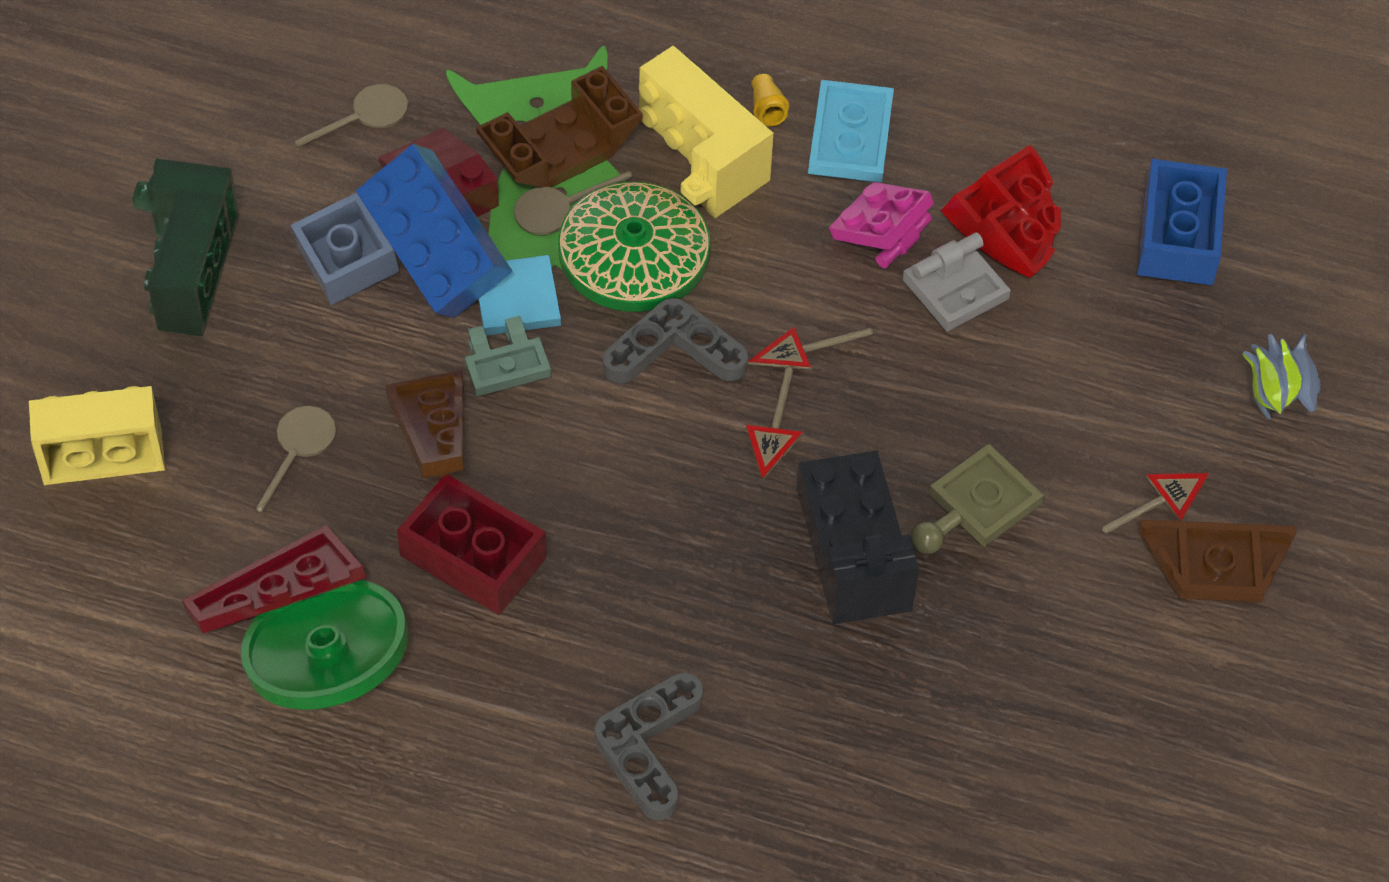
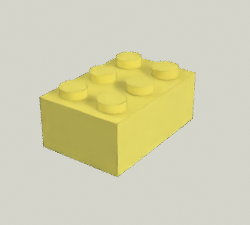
[29,386,165,485]

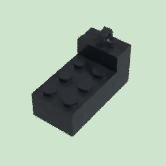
[797,450,919,625]

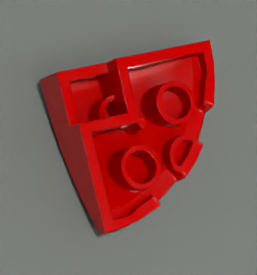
[940,144,1061,278]

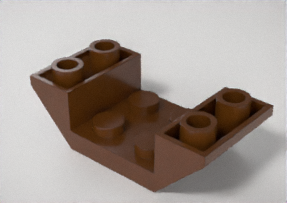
[476,66,643,188]

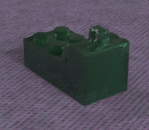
[132,158,239,337]

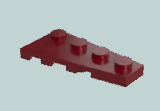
[182,525,367,633]

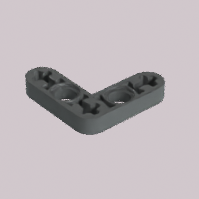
[603,298,748,384]
[594,673,703,820]

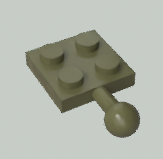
[911,444,1044,554]

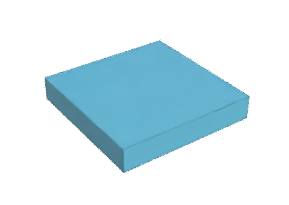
[478,255,561,336]

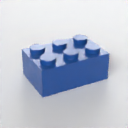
[1137,159,1227,285]

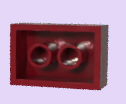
[397,474,547,615]

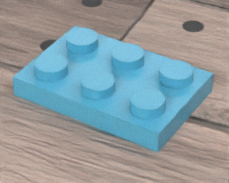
[808,80,894,183]

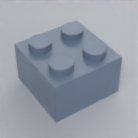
[290,193,399,305]

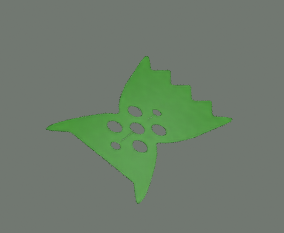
[446,46,626,270]

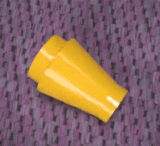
[751,74,789,126]

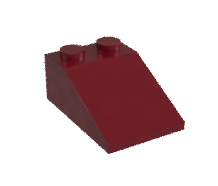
[378,128,499,217]

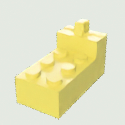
[639,46,774,218]

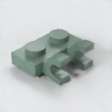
[464,316,551,397]

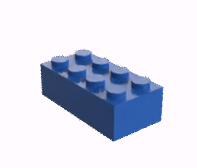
[356,144,513,318]

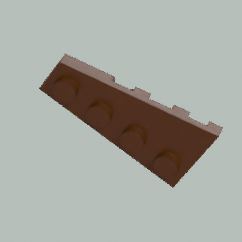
[386,370,463,478]

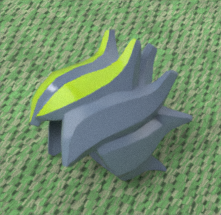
[1242,333,1321,419]

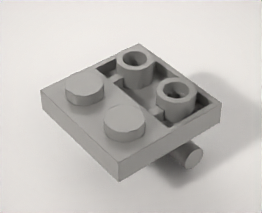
[903,233,1011,332]

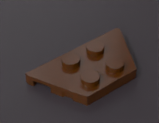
[1139,519,1297,602]

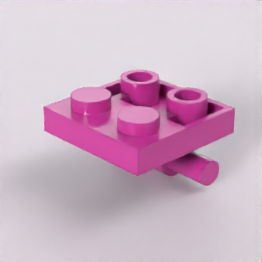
[829,182,934,268]

